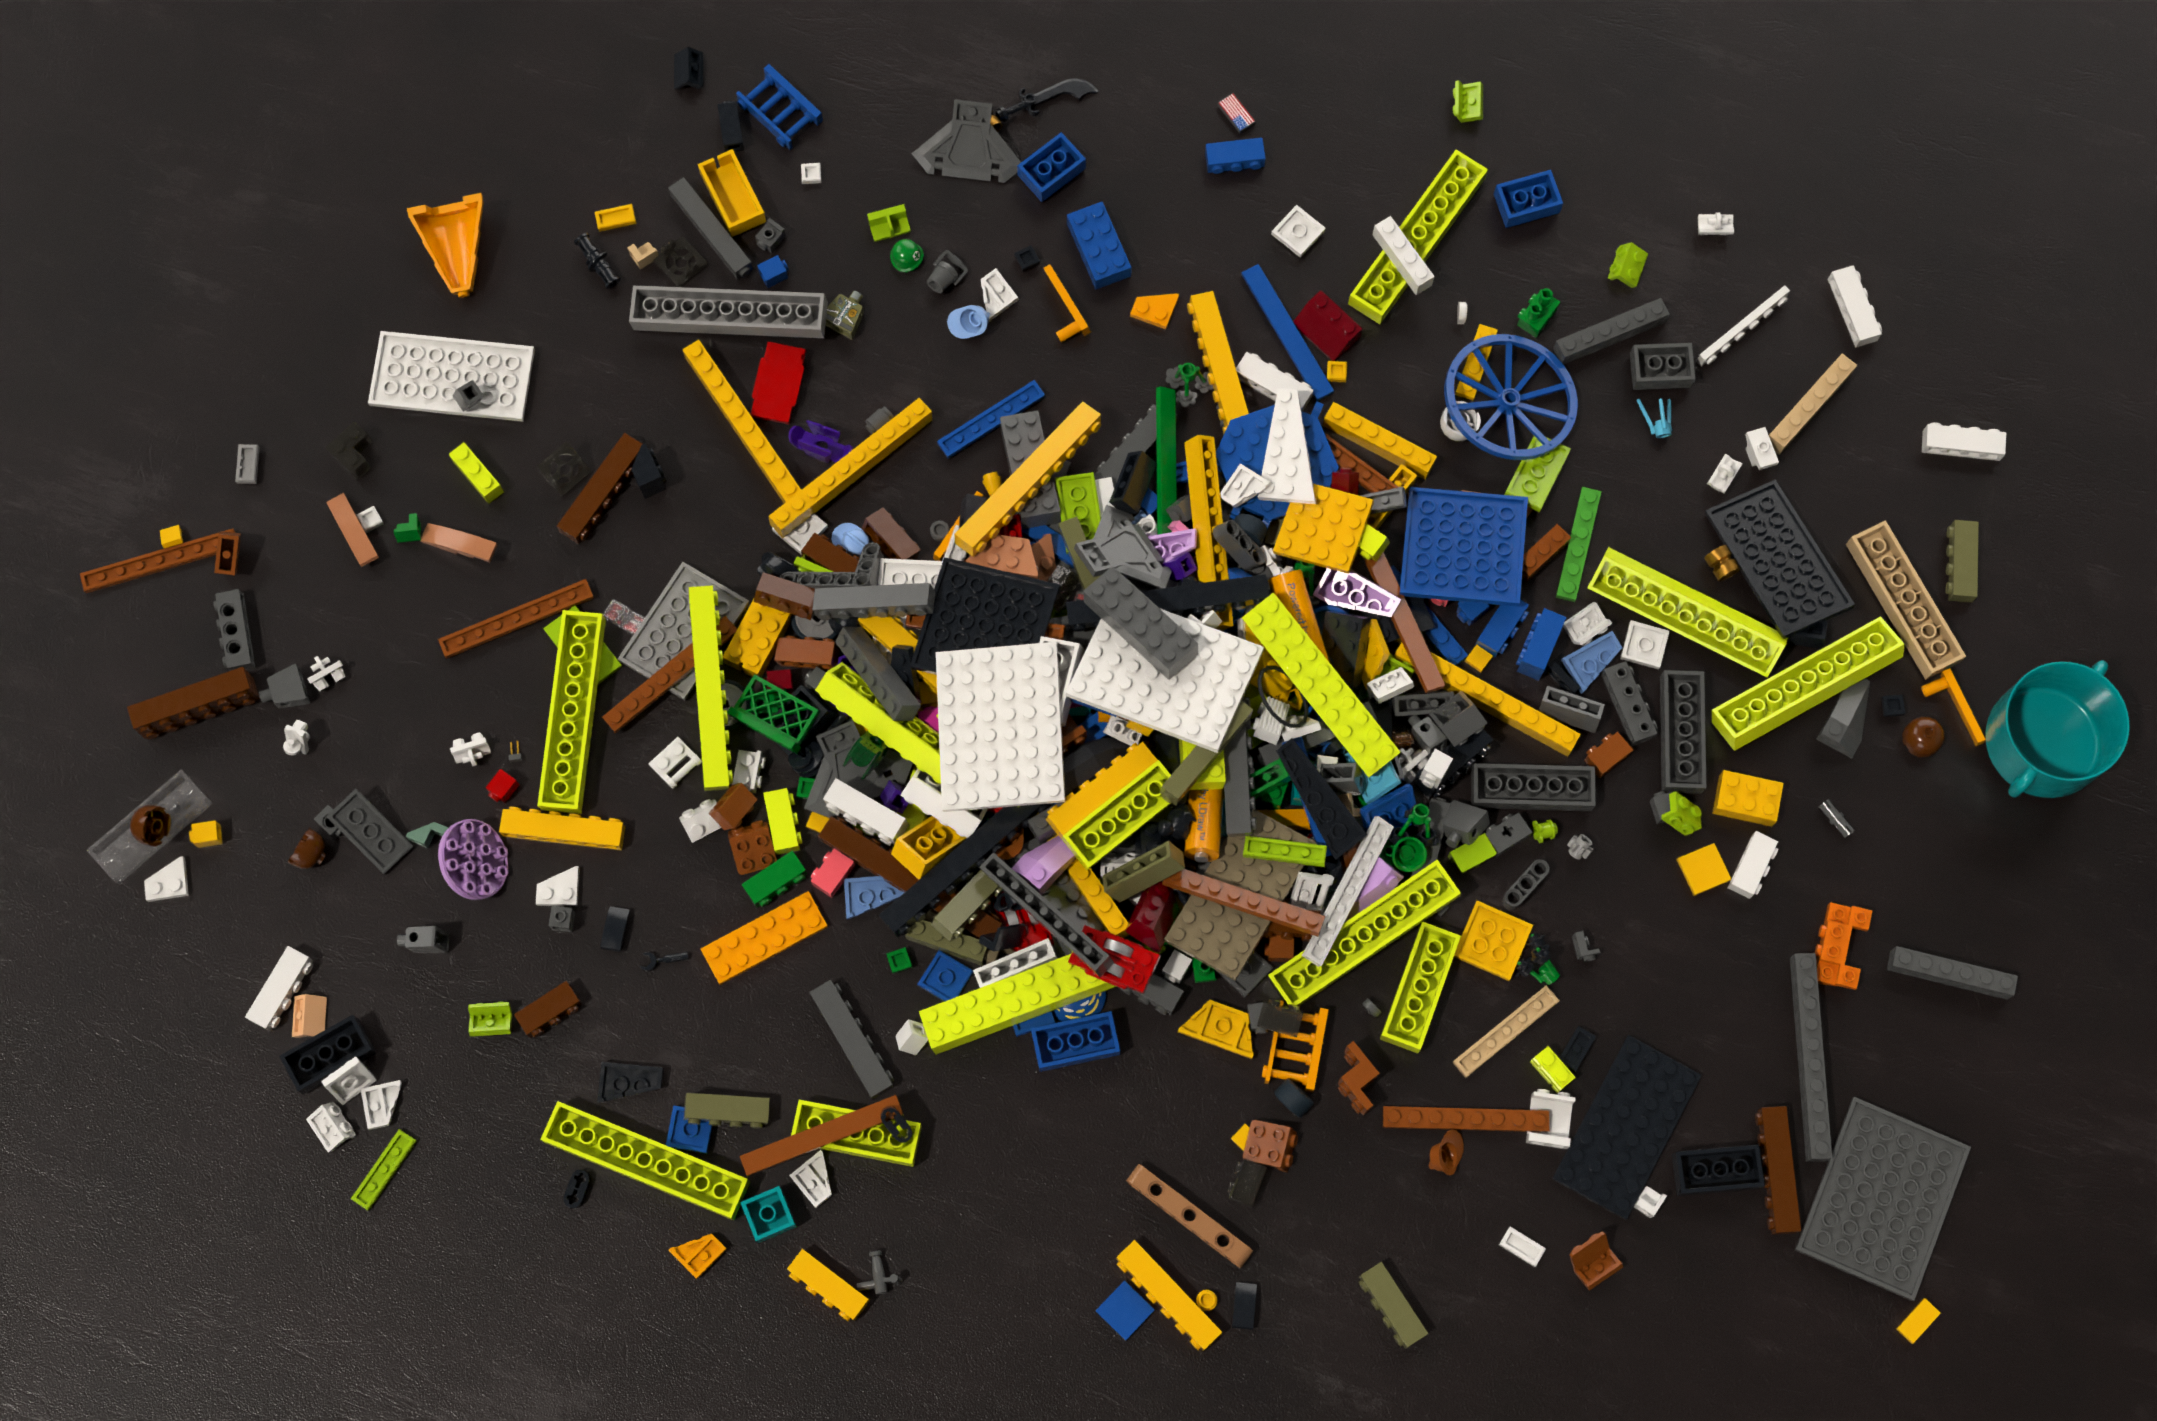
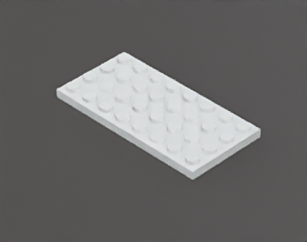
[368,331,535,422]

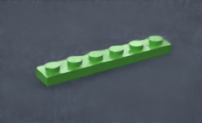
[1556,487,1602,602]

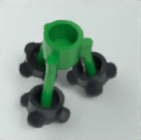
[1388,803,1439,848]
[1515,933,1560,985]

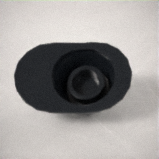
[757,552,800,577]

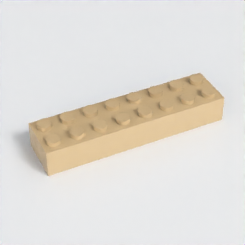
[1846,520,1966,680]

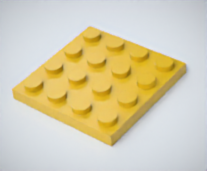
[1273,484,1374,574]

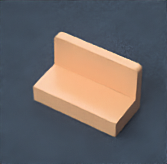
[292,994,327,1038]

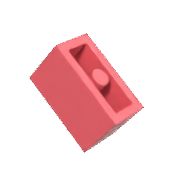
[811,848,855,898]

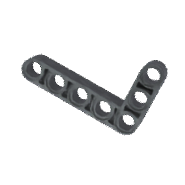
[780,542,884,589]

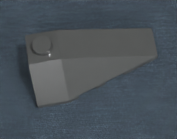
[1816,679,1870,759]

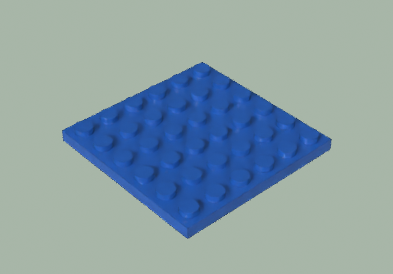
[1400,487,1528,607]

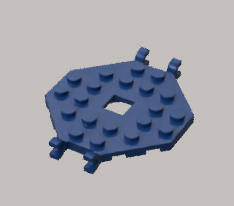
[1216,401,1339,530]

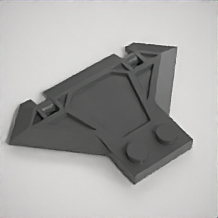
[912,99,1021,183]
[1074,505,1172,589]
[804,720,913,818]

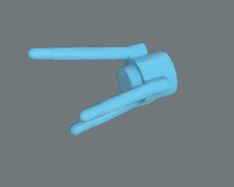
[1637,398,1672,438]

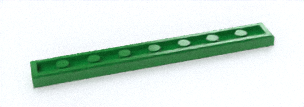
[1156,386,1176,535]

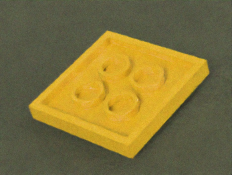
[1454,901,1533,981]

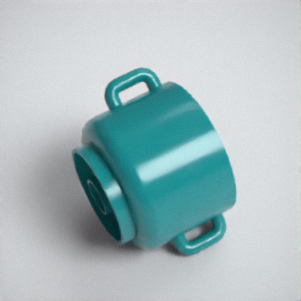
[1985,660,2129,798]

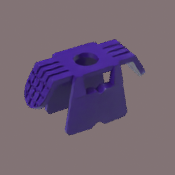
[788,420,853,463]

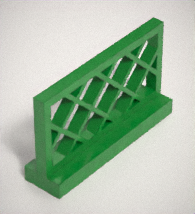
[727,674,820,754]

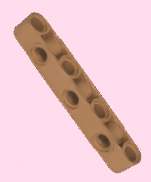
[1126,1164,1253,1268]

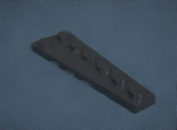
[1276,738,1367,860]

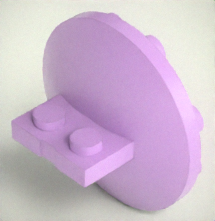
[438,819,508,900]

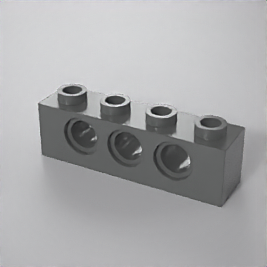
[213,589,256,671]

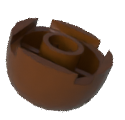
[1902,716,1945,757]
[130,805,171,847]
[288,828,326,869]

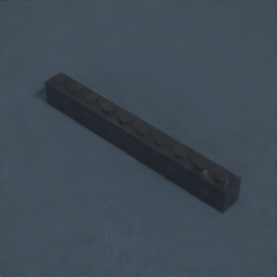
[1066,574,1269,632]
[879,803,1051,937]

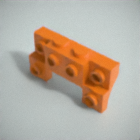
[1815,902,1872,990]

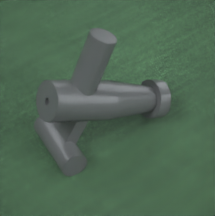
[857,1250,903,1295]

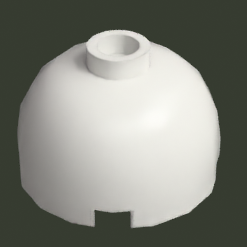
[1440,401,1481,441]

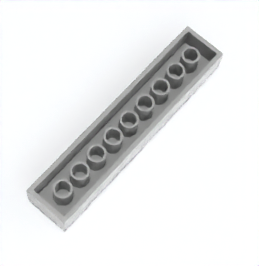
[629,285,828,338]

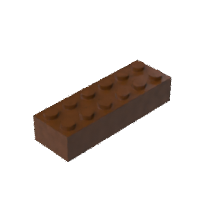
[127,667,260,739]

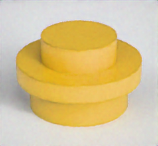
[1196,1290,1217,1311]

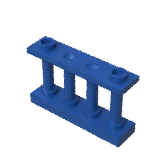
[736,64,823,150]

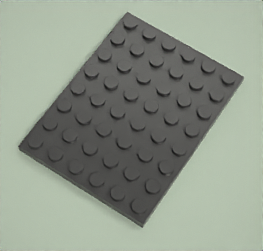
[1795,1097,1971,1301]

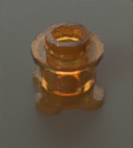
[1392,730,1414,749]

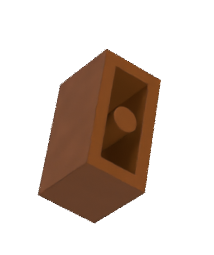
[214,531,241,575]
[1584,732,1633,779]
[708,783,757,830]

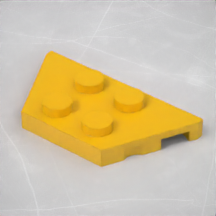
[1362,619,1390,690]
[1178,1000,1253,1059]

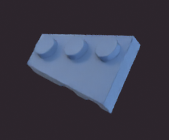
[1561,631,1622,694]
[844,876,904,920]

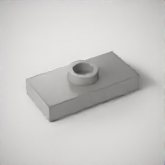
[235,444,260,484]

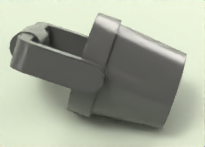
[927,250,968,293]

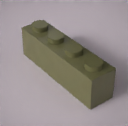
[1946,520,1979,603]
[1103,841,1185,903]
[932,870,1003,941]
[905,920,988,966]
[683,1093,770,1128]
[1358,1262,1428,1349]

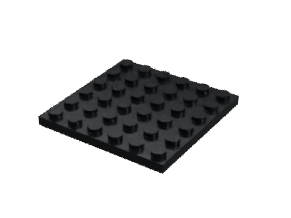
[910,557,1060,675]

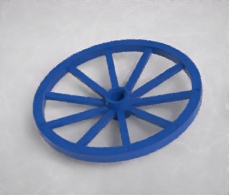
[1444,334,1578,460]

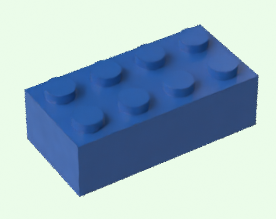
[1067,201,1131,290]
[1031,1011,1120,1072]

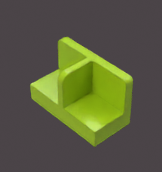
[867,204,911,242]
[1448,833,1496,873]

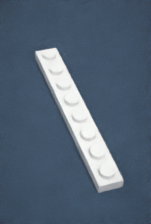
[1302,816,1394,966]

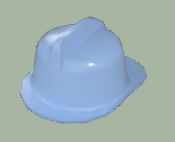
[947,305,990,339]
[831,523,873,558]

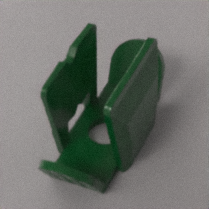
[843,730,889,780]

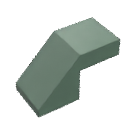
[406,822,448,848]

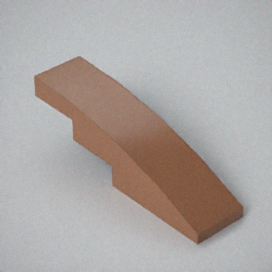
[326,493,379,567]
[420,523,498,563]

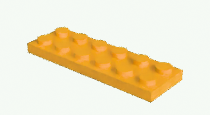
[701,891,828,985]

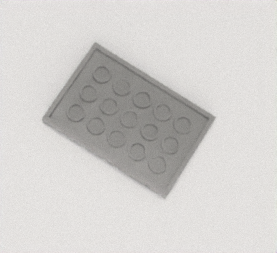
[618,562,750,700]

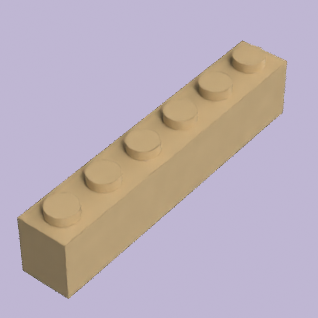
[1769,353,1857,455]

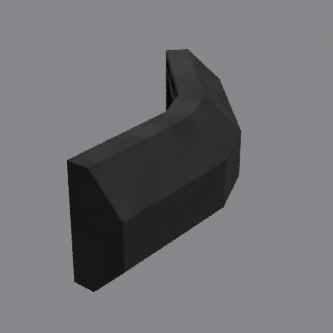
[1063,738,1142,797]

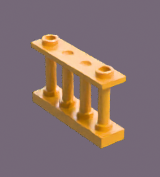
[1262,1000,1329,1093]

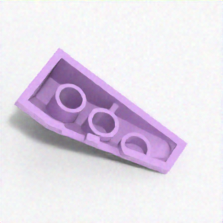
[1124,528,1197,577]
[1313,568,1401,617]
[1012,836,1076,895]
[1344,857,1404,923]

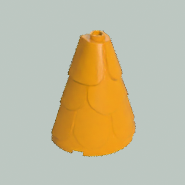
[407,193,484,298]

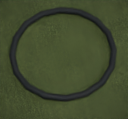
[1257,666,1309,728]

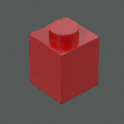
[485,769,520,804]

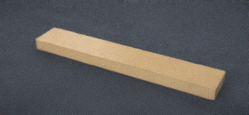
[1452,985,1560,1078]

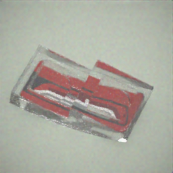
[603,599,645,635]

